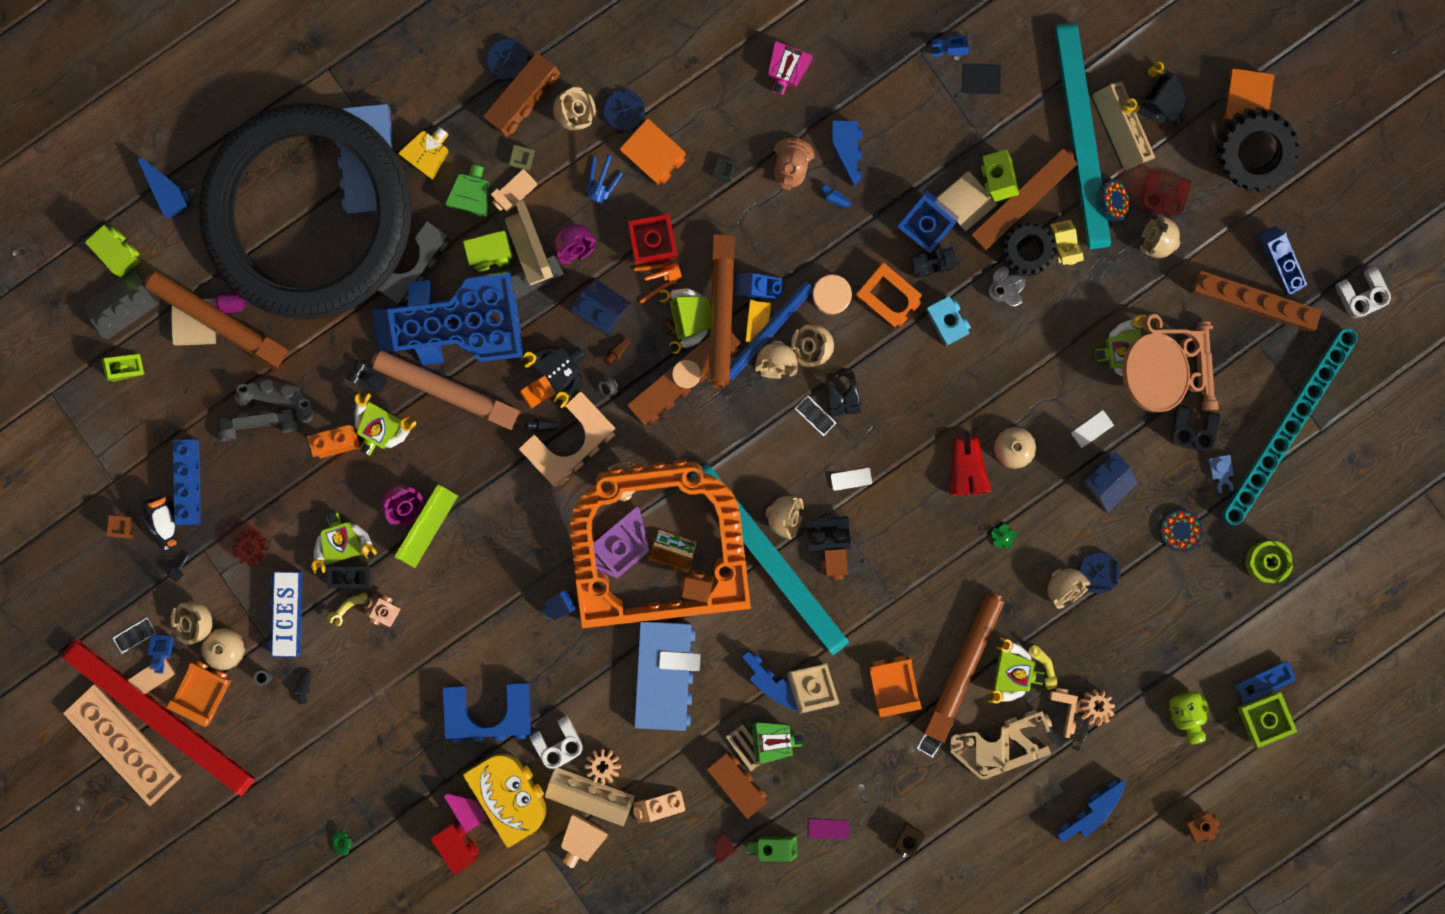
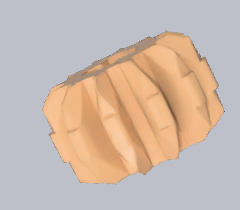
[1079,690,1115,726]
[585,748,621,785]

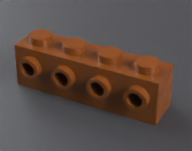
[483,53,560,137]

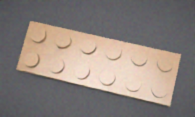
[63,684,182,806]

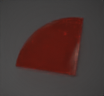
[716,834,737,863]

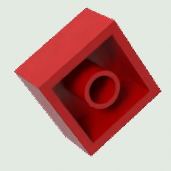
[628,214,677,266]
[431,820,480,875]

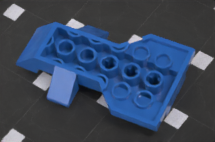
[371,272,523,365]

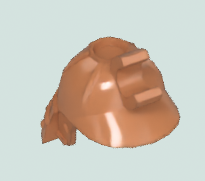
[773,138,815,190]

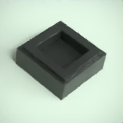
[711,156,738,183]

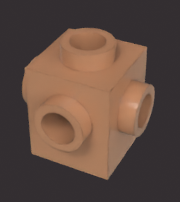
[363,593,401,627]

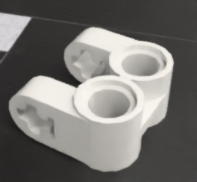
[1336,266,1391,318]
[530,715,583,769]

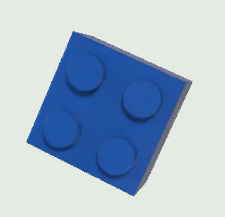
[898,190,959,253]

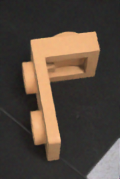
[491,170,537,213]
[1048,688,1080,738]
[633,791,685,823]

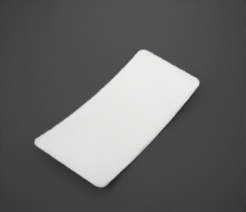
[831,468,872,491]
[659,652,701,671]

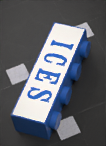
[268,571,303,657]

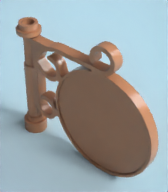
[1122,314,1219,412]

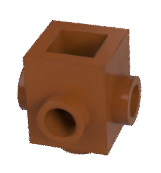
[1184,810,1220,843]

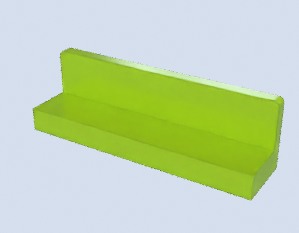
[395,484,458,568]

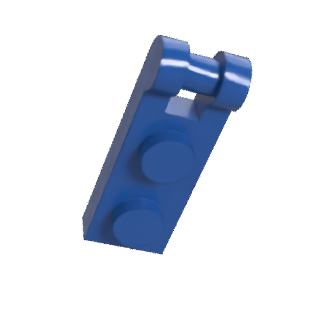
[1233,660,1297,705]

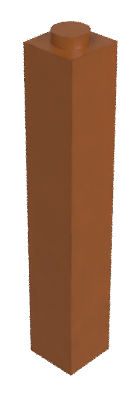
[970,148,1078,252]

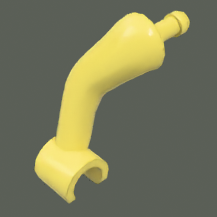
[327,592,368,626]
[1028,645,1057,690]

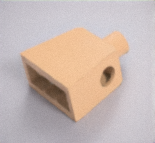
[561,813,609,868]

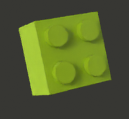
[85,225,141,278]
[463,231,514,273]
[1237,691,1297,748]

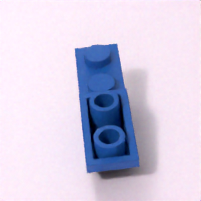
[742,651,808,714]
[1055,778,1126,842]

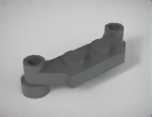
[235,378,313,423]
[218,409,299,441]

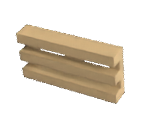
[726,724,759,771]

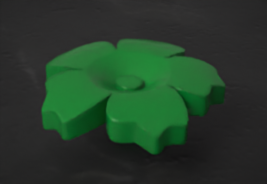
[991,523,1017,549]
[331,829,353,856]

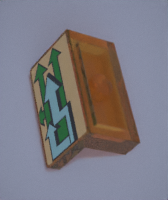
[648,529,698,573]

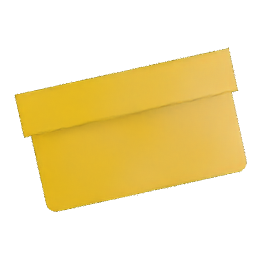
[746,299,771,345]

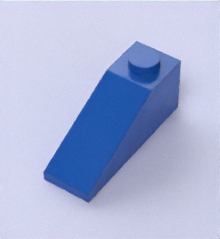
[138,158,191,219]
[543,590,577,621]

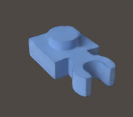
[1208,455,1234,493]

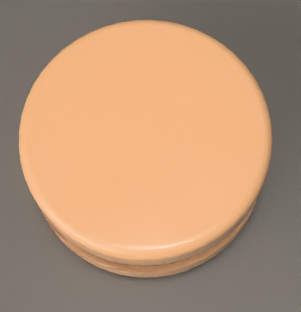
[812,275,852,315]

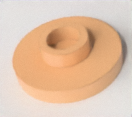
[673,360,701,388]

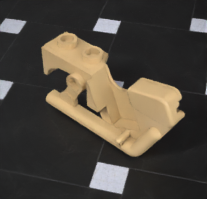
[950,709,1052,780]

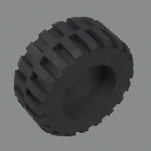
[1215,107,1300,192]

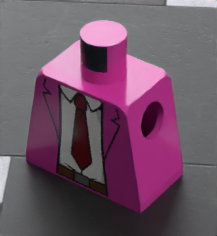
[768,41,813,95]

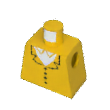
[399,127,449,181]

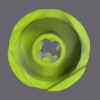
[1245,541,1293,583]

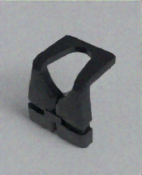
[826,370,862,417]

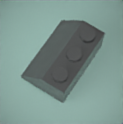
[84,269,160,339]

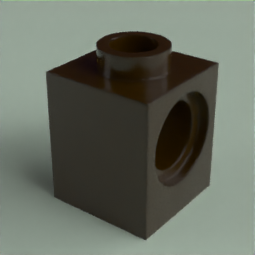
[893,823,925,858]

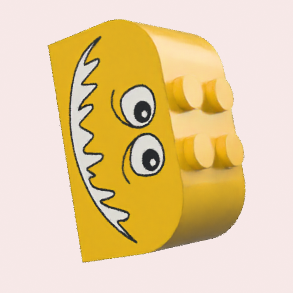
[463,753,546,848]

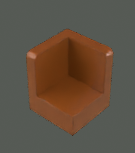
[107,515,133,539]

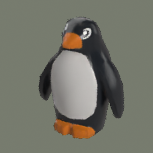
[138,497,176,551]

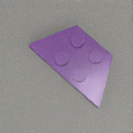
[594,506,650,578]

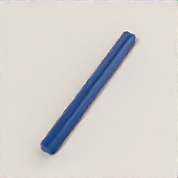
[730,282,813,380]

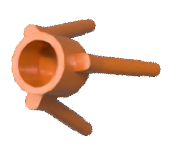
[633,261,681,304]

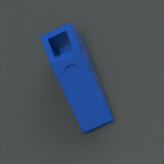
[832,121,862,187]
[1257,226,1307,295]

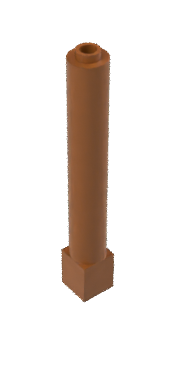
[708,235,735,389]
[143,271,288,372]
[923,592,1005,743]

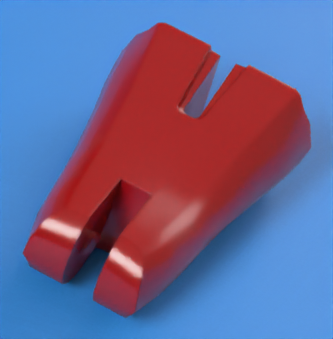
[949,436,992,496]

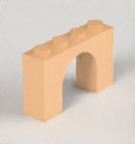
[519,392,616,487]

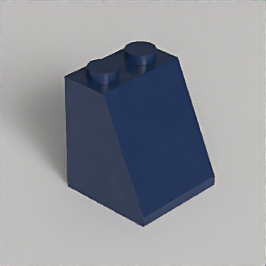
[571,279,632,338]
[1078,452,1138,513]

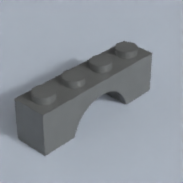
[379,222,450,305]
[493,255,565,314]

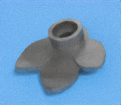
[988,266,1026,307]

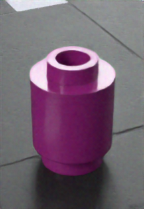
[213,292,246,314]

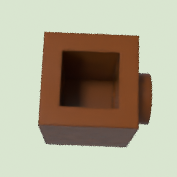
[821,549,848,580]
[680,570,714,603]

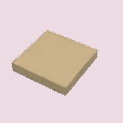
[787,663,839,714]

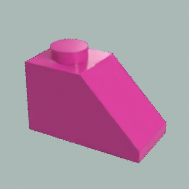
[444,792,489,832]

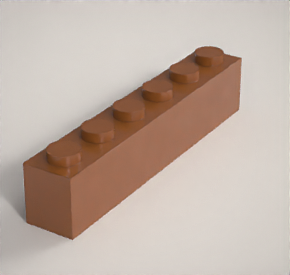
[1191,271,1322,332]
[628,332,741,425]

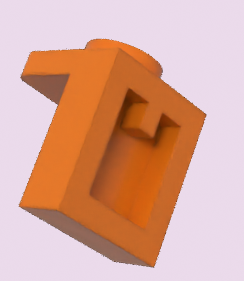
[519,376,556,409]

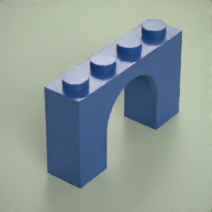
[443,683,532,742]

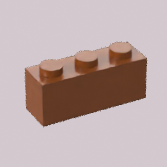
[707,752,767,819]

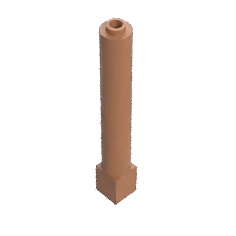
[371,350,521,431]

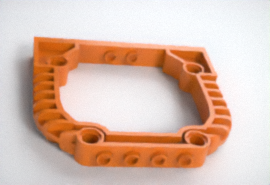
[570,460,751,628]

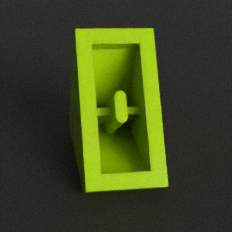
[102,354,144,382]

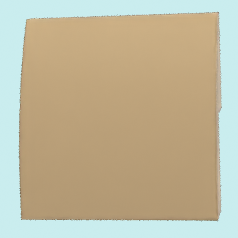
[936,171,997,232]
[172,299,216,346]

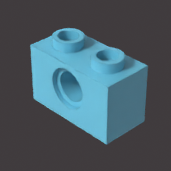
[926,296,970,347]

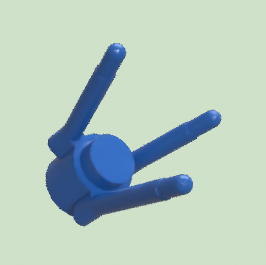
[586,154,623,204]

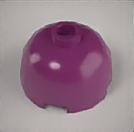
[553,224,596,264]
[380,484,424,527]

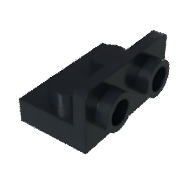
[807,516,851,551]

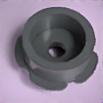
[598,377,618,397]

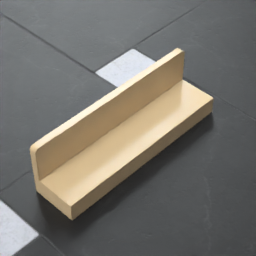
[1092,81,1155,170]
[505,200,553,285]
[545,768,635,826]

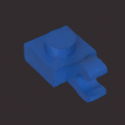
[932,35,969,57]
[147,635,174,674]

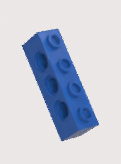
[173,440,201,525]

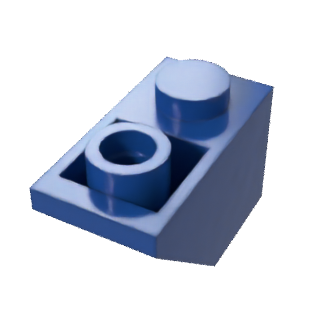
[733,273,782,300]

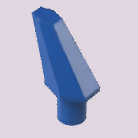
[821,184,852,208]

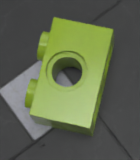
[981,149,1019,202]

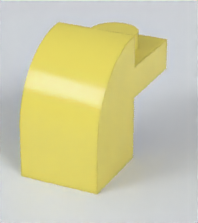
[1050,220,1084,265]

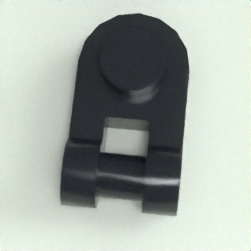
[347,360,387,393]

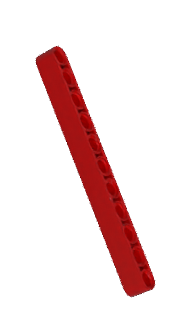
[61,638,255,796]

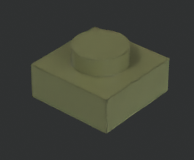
[509,145,535,172]

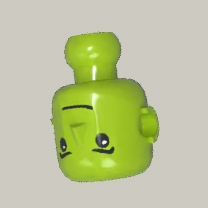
[1169,691,1209,745]

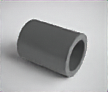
[254,670,272,686]

